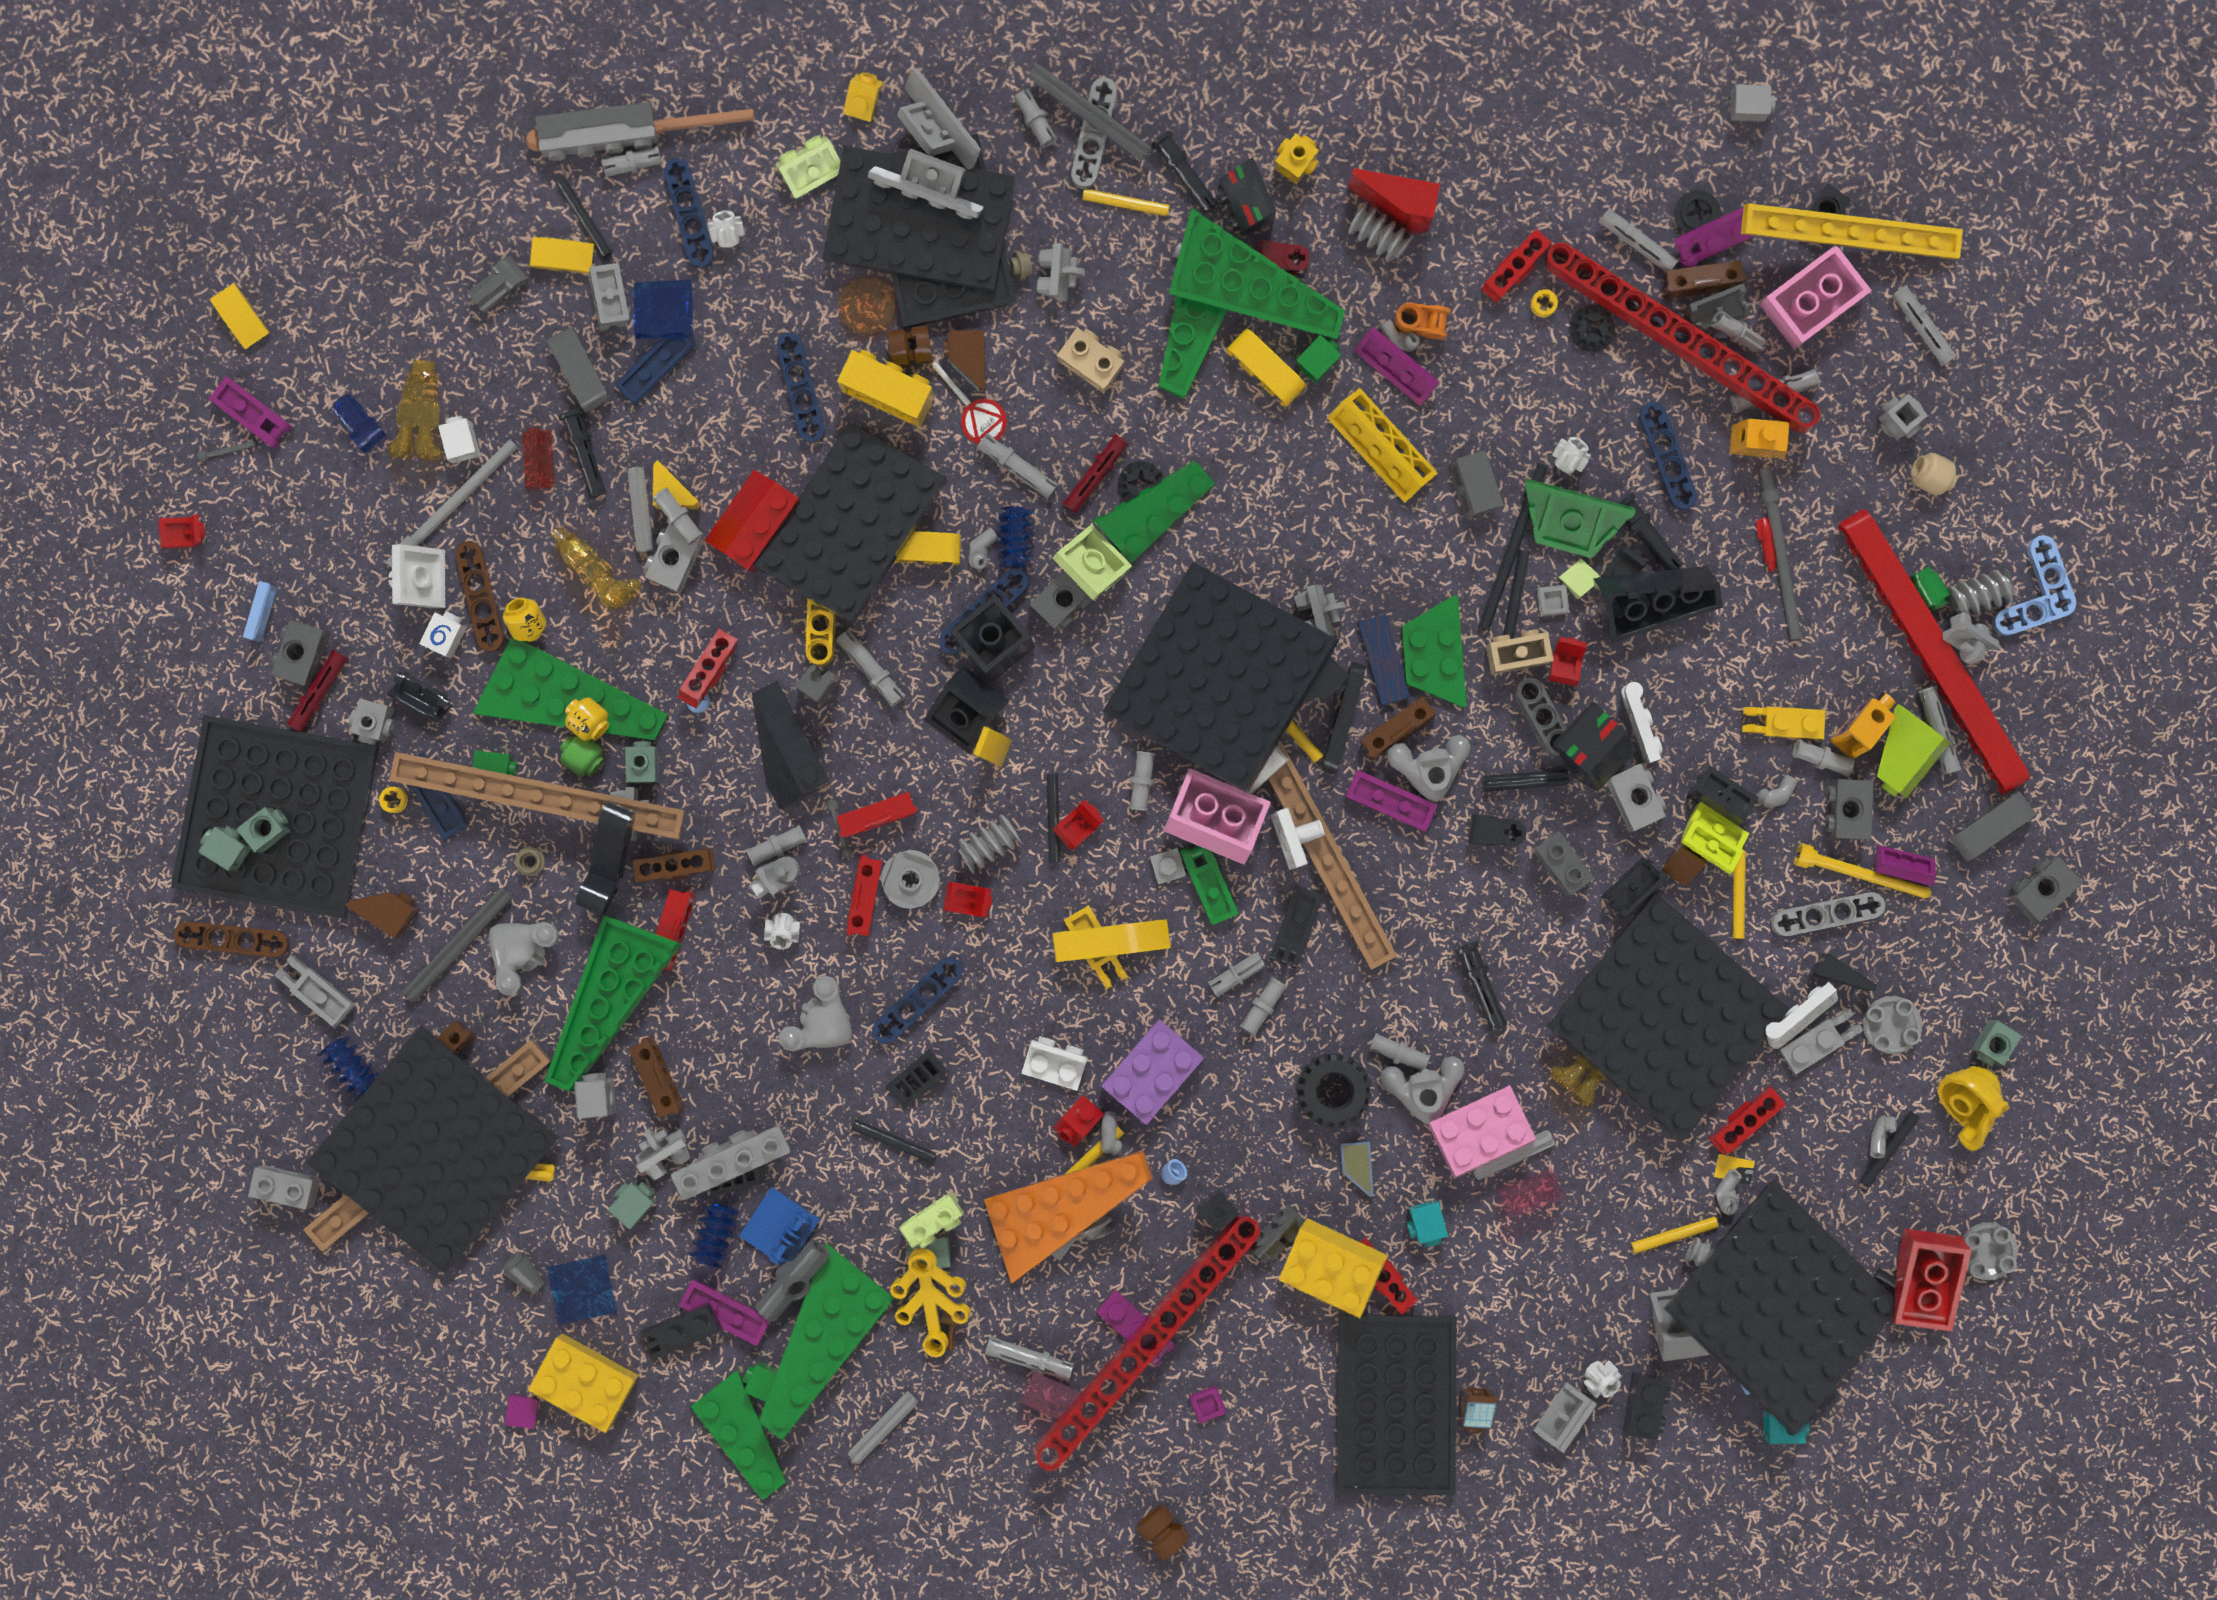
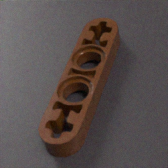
[455,541,505,652]
[174,921,290,957]

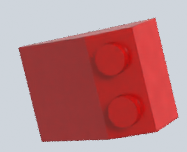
[1348,168,1440,234]
[1893,1228,1972,1332]

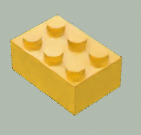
[837,349,935,428]
[1279,1218,1388,1318]
[528,1333,639,1433]

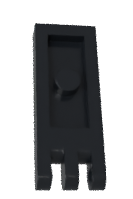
[1269,885,1323,969]
[639,1302,722,1359]

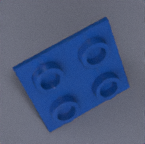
[739,1187,820,1265]

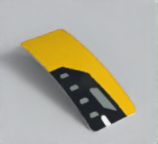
[1714,1154,1755,1184]

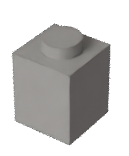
[1730,84,1775,122]

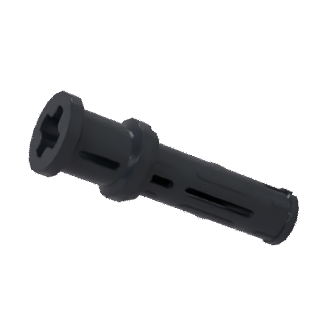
[1150,130,1218,214]
[558,408,607,499]
[1619,493,1684,570]
[1454,941,1507,1031]

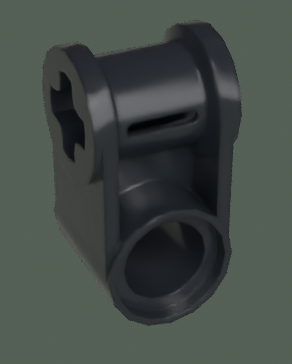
[1468,814,1526,846]

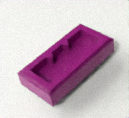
[1875,845,1936,886]

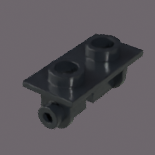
[387,671,452,722]

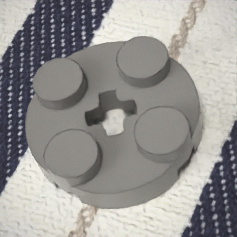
[881,850,940,909]

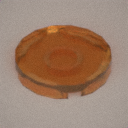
[838,277,896,335]

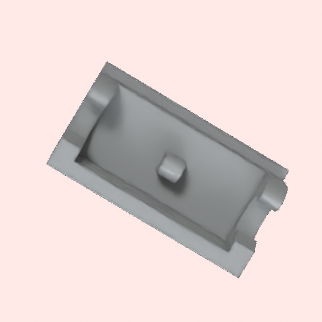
[588,263,630,331]
[1533,1382,1597,1453]

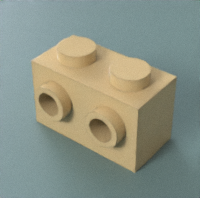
[1057,327,1124,394]
[1486,629,1554,675]

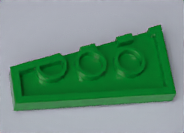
[1158,297,1227,400]
[1092,461,1215,563]
[690,1369,787,1500]

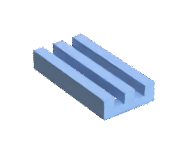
[243,581,277,642]

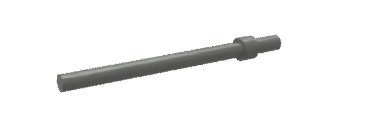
[1760,467,1802,640]

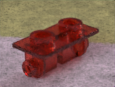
[522,428,555,489]

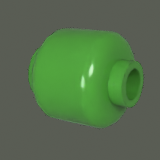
[560,736,604,777]

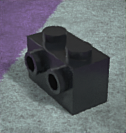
[1623,1372,1670,1441]

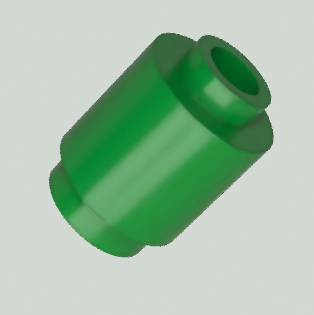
[1909,566,1950,611]

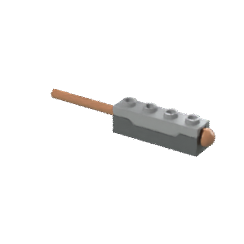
[526,102,755,161]

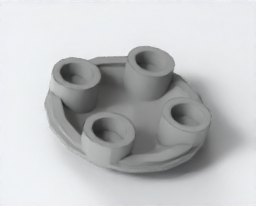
[1863,996,1922,1054]
[1963,1222,2017,1280]

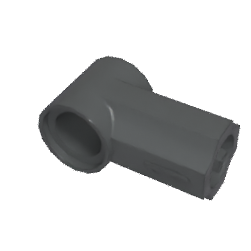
[468,256,530,313]

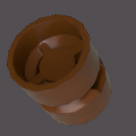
[887,325,933,367]
[1135,1503,1191,1561]

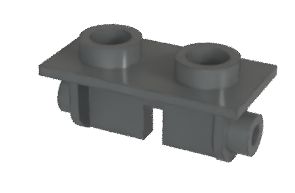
[1250,1204,1305,1264]

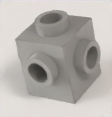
[1878,394,1928,440]
[349,699,395,745]

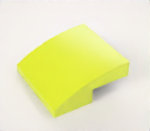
[1681,802,1749,874]

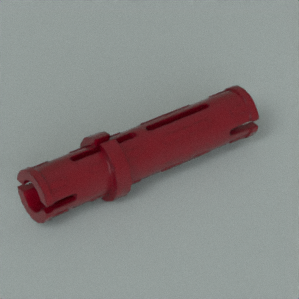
[1062,434,1129,514]
[286,649,349,732]

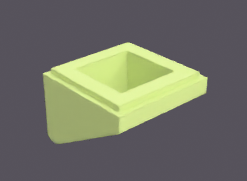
[1559,559,1600,599]

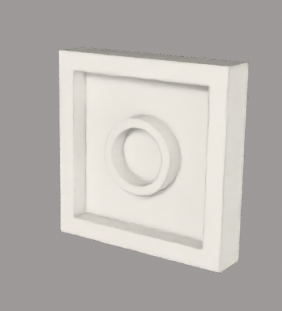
[389,544,445,608]
[1270,808,1325,870]

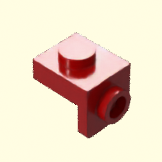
[157,514,205,549]
[1548,637,1587,687]
[1052,800,1104,851]
[943,881,992,918]
[1053,1095,1104,1147]

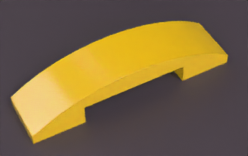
[1052,919,1171,962]

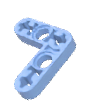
[1992,535,2076,636]

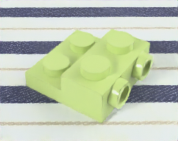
[1052,524,1132,600]
[900,1191,964,1248]

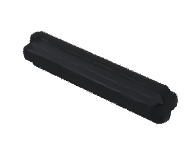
[1482,769,1569,792]

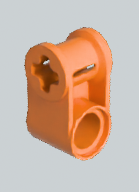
[1393,302,1451,340]

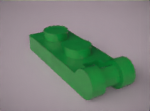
[1179,846,1239,925]

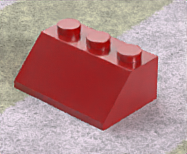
[704,470,800,573]

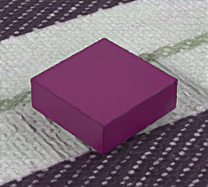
[1189,1385,1227,1424]
[505,1394,540,1429]

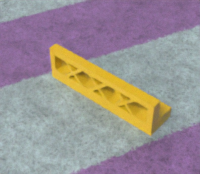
[1327,388,1438,503]

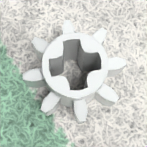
[707,211,745,247]
[1552,437,1591,474]
[764,913,800,949]
[1584,1361,1622,1398]

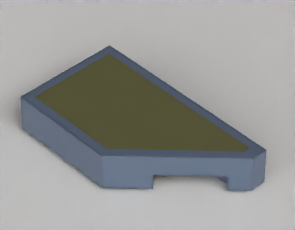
[1340,1141,1374,1197]

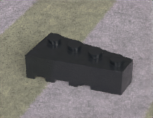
[1593,566,1723,643]

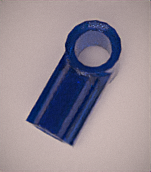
[330,393,388,454]

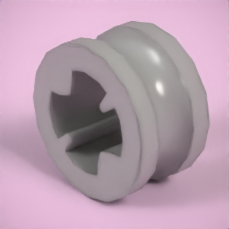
[1685,1237,1711,1266]

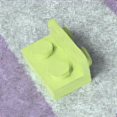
[776,135,841,199]

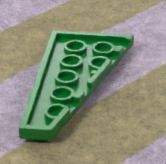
[1169,208,1345,340]
[472,637,669,741]
[544,915,682,1092]
[758,1243,894,1440]

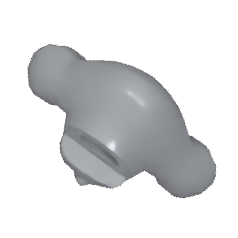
[1387,735,1471,803]
[489,921,559,996]
[779,975,852,1052]
[1380,1056,1465,1125]

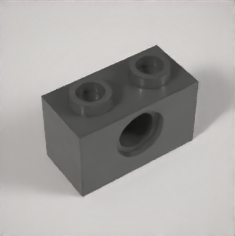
[1029,570,1093,632]
[270,620,330,687]
[1825,779,1874,840]
[1531,831,1594,896]
[2008,857,2083,922]

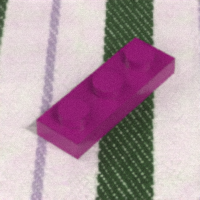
[1354,327,1440,406]
[1345,770,1437,832]
[679,1278,770,1346]

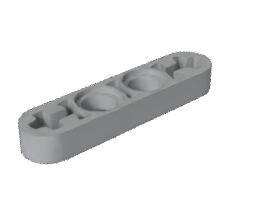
[1071,77,1117,189]
[1771,892,1885,936]

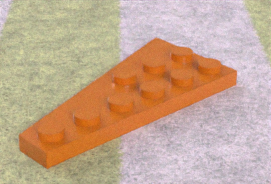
[984,1151,1153,1284]

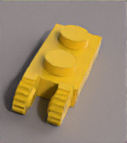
[1742,706,1826,740]
[1064,905,1128,990]

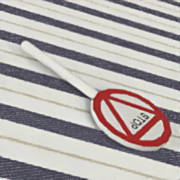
[932,362,1007,444]

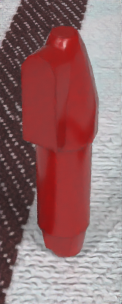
[1756,517,1776,573]

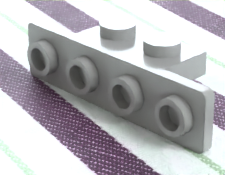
[897,68,980,170]
[868,149,984,219]
[671,1126,790,1200]

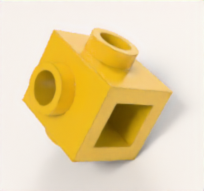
[1273,133,1319,185]

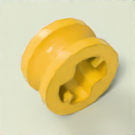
[1530,289,1558,318]
[379,787,408,813]

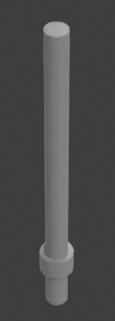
[385,439,518,568]

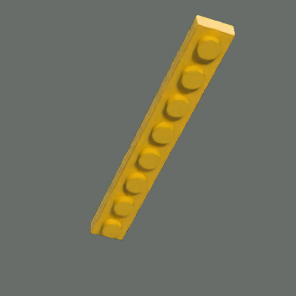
[1741,203,1963,259]

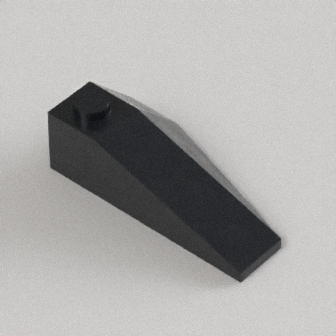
[752,680,832,810]

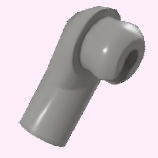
[1378,319,1420,352]
[968,527,999,569]
[1757,775,1798,808]
[1101,1111,1122,1156]
[1870,1115,1897,1158]
[1716,1169,1742,1215]

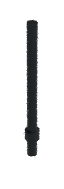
[1478,463,1548,631]

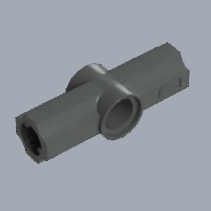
[755,1239,831,1322]

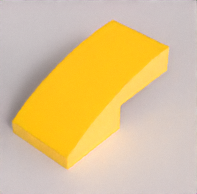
[529,237,594,274]
[210,283,269,349]
[974,727,1012,767]

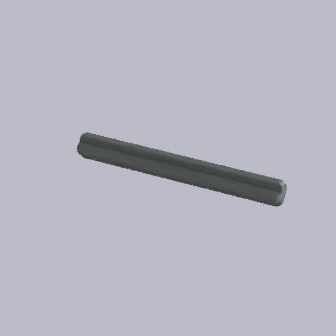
[1029,64,1151,161]
[403,888,513,1002]

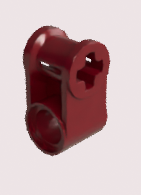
[1255,241,1310,275]

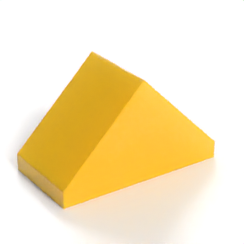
[653,460,701,509]

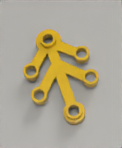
[890,1248,971,1357]

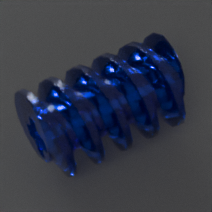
[998,506,1035,568]
[317,1035,380,1101]
[688,1203,740,1268]

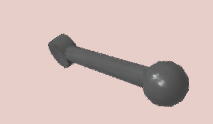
[197,440,257,462]
[826,799,853,858]

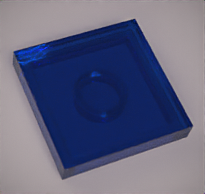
[634,279,694,339]
[547,1254,617,1325]

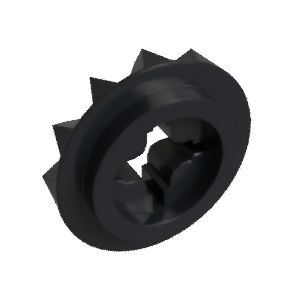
[1674,190,1721,233]
[1569,305,1616,352]
[1118,460,1163,502]

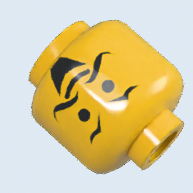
[503,597,546,642]
[565,698,609,741]

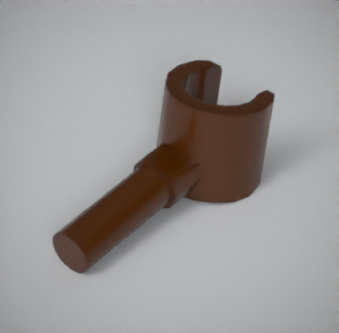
[941,1311,960,1351]

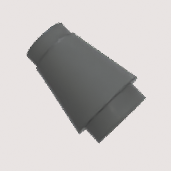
[501,1251,545,1295]

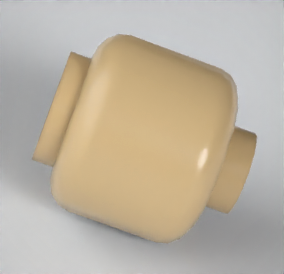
[1911,452,1957,496]

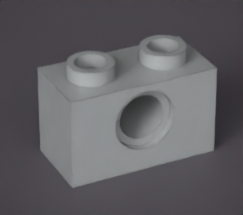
[644,524,704,594]
[1607,764,1666,832]
[575,1073,616,1118]
[248,1165,321,1210]

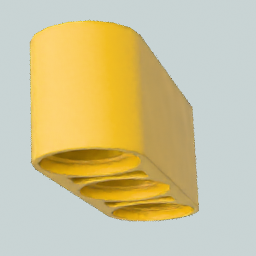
[1226,328,1306,407]
[895,531,961,565]
[806,599,836,667]

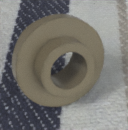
[1009,251,1032,281]
[515,847,545,876]

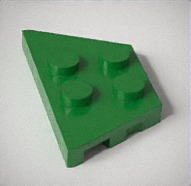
[1525,478,1635,558]
[1401,595,1467,708]

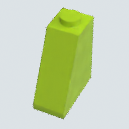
[1877,704,1951,798]

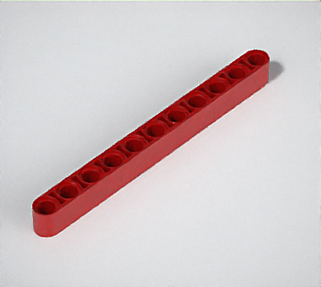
[1545,242,1820,433]
[1837,509,2030,795]
[1033,1215,1260,1471]

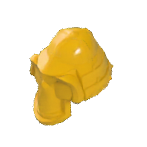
[1937,1066,2010,1151]

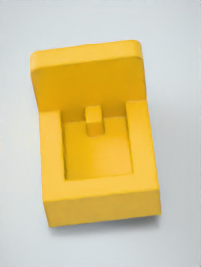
[843,73,884,122]

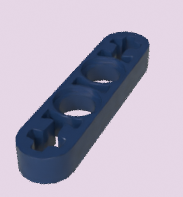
[664,158,715,269]
[776,332,825,443]
[1638,402,1697,511]
[939,568,1029,655]
[872,957,963,1044]

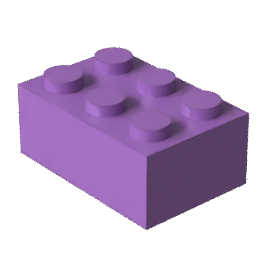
[1101,1019,1204,1125]

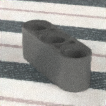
[547,326,612,413]
[1514,678,1566,757]
[1949,790,2036,862]

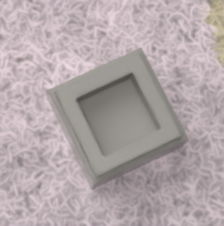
[1536,584,1570,617]

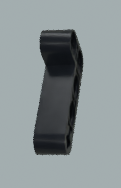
[575,801,636,915]

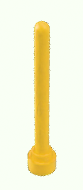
[1793,843,1931,898]

